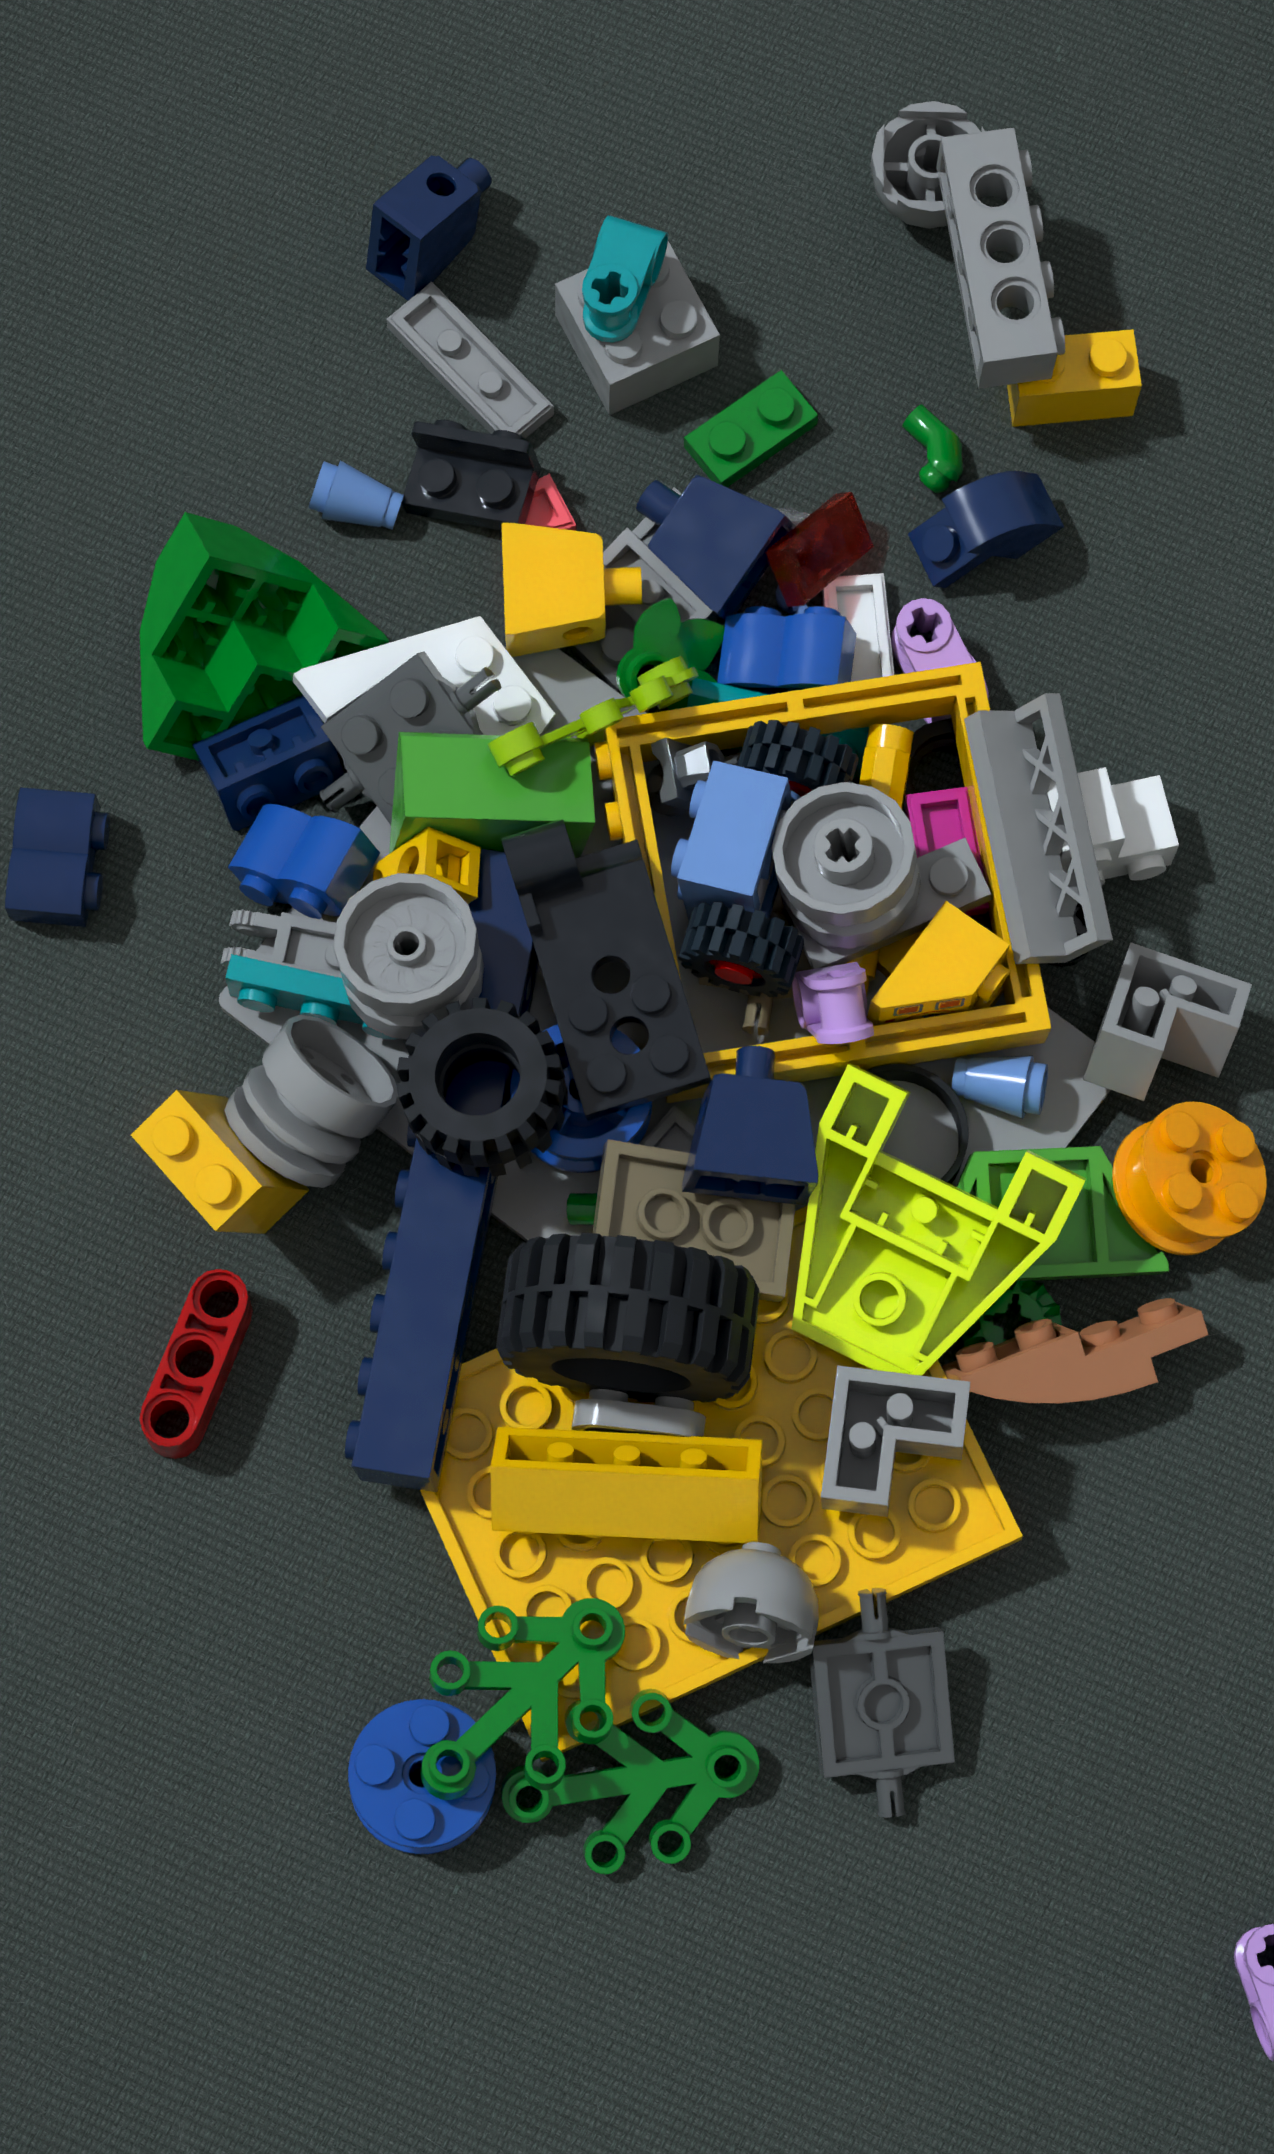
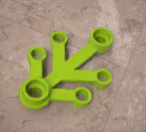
[488,656,699,776]

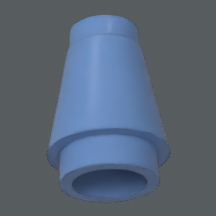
[309,460,404,530]
[952,1055,1048,1119]

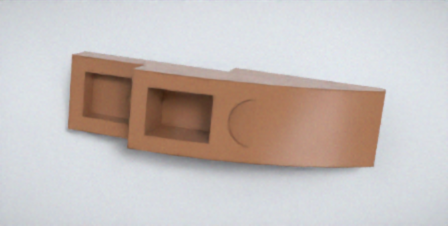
[941,1298,1208,1404]

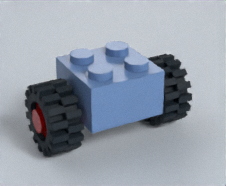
[671,720,859,997]

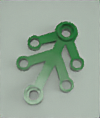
[421,1598,625,1800]
[501,1689,759,1874]

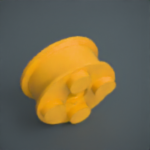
[1112,1101,1267,1256]

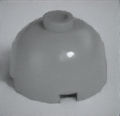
[870,101,985,229]
[683,1542,819,1663]

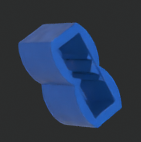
[717,606,857,695]
[228,804,380,919]

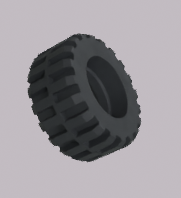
[496,1233,760,1402]

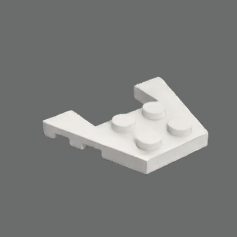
[293,616,555,736]

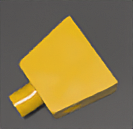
[501,523,642,657]

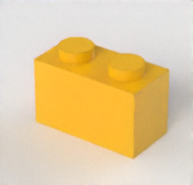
[1007,329,1142,427]

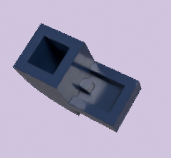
[908,471,1064,588]

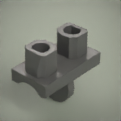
[646,737,741,817]

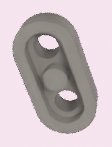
[572,1389,706,1437]

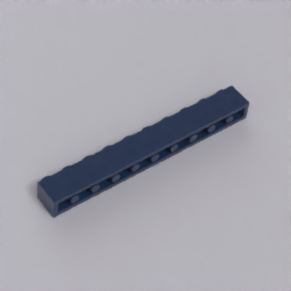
[345,849,539,1493]

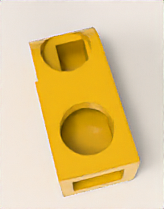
[373,827,481,904]

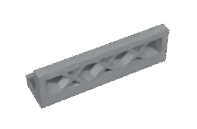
[964,693,1113,964]

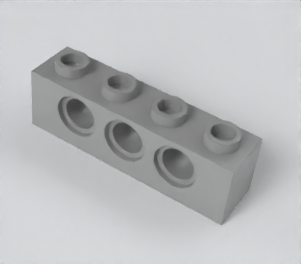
[937,128,1065,389]

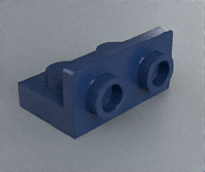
[192,695,344,831]

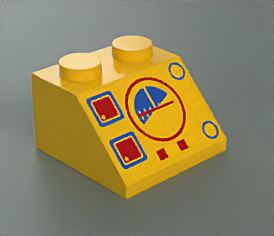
[867,901,1010,1026]

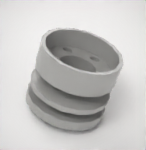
[224,1015,398,1188]

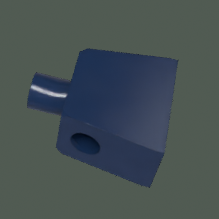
[366,156,492,301]
[636,475,796,621]
[682,1046,818,1205]

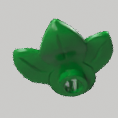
[616,598,724,710]

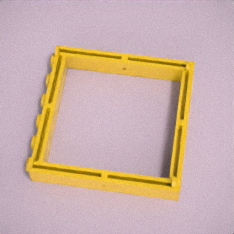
[594,662,1051,1103]

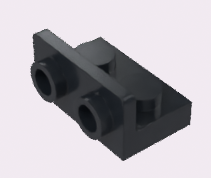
[401,420,542,531]

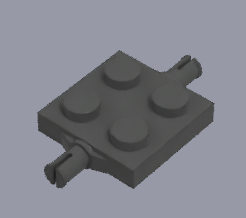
[320,651,502,825]
[809,1588,955,1818]

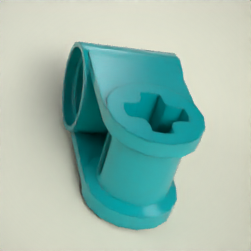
[582,215,668,343]

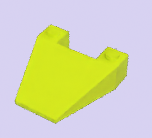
[791,1064,1086,1376]

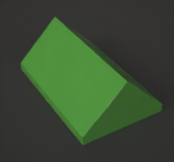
[389,732,595,858]

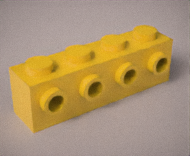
[490,1427,762,1545]

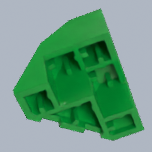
[140,512,389,761]

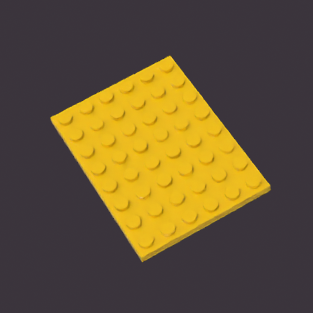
[420,1205,1023,1762]

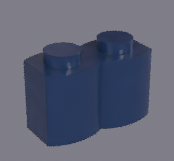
[5,787,110,927]

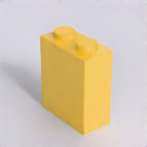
[131,1090,309,1234]

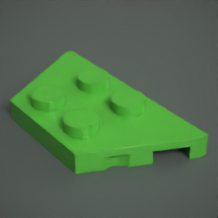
[956,1146,1169,1281]

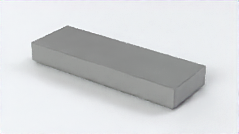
[386,282,554,439]

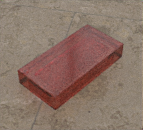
[765,492,874,607]

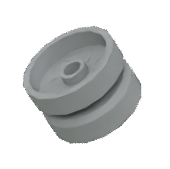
[772,782,921,949]
[333,873,484,1039]

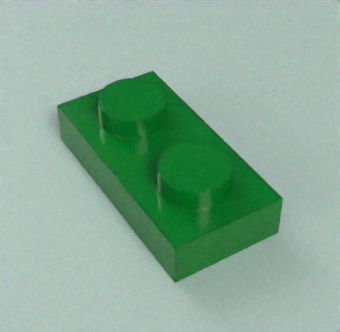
[684,370,818,487]

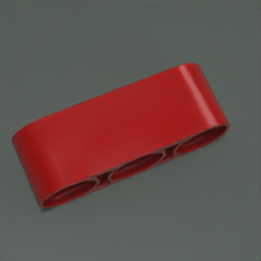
[139,1269,253,1459]

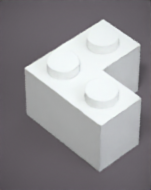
[1047,767,1179,886]

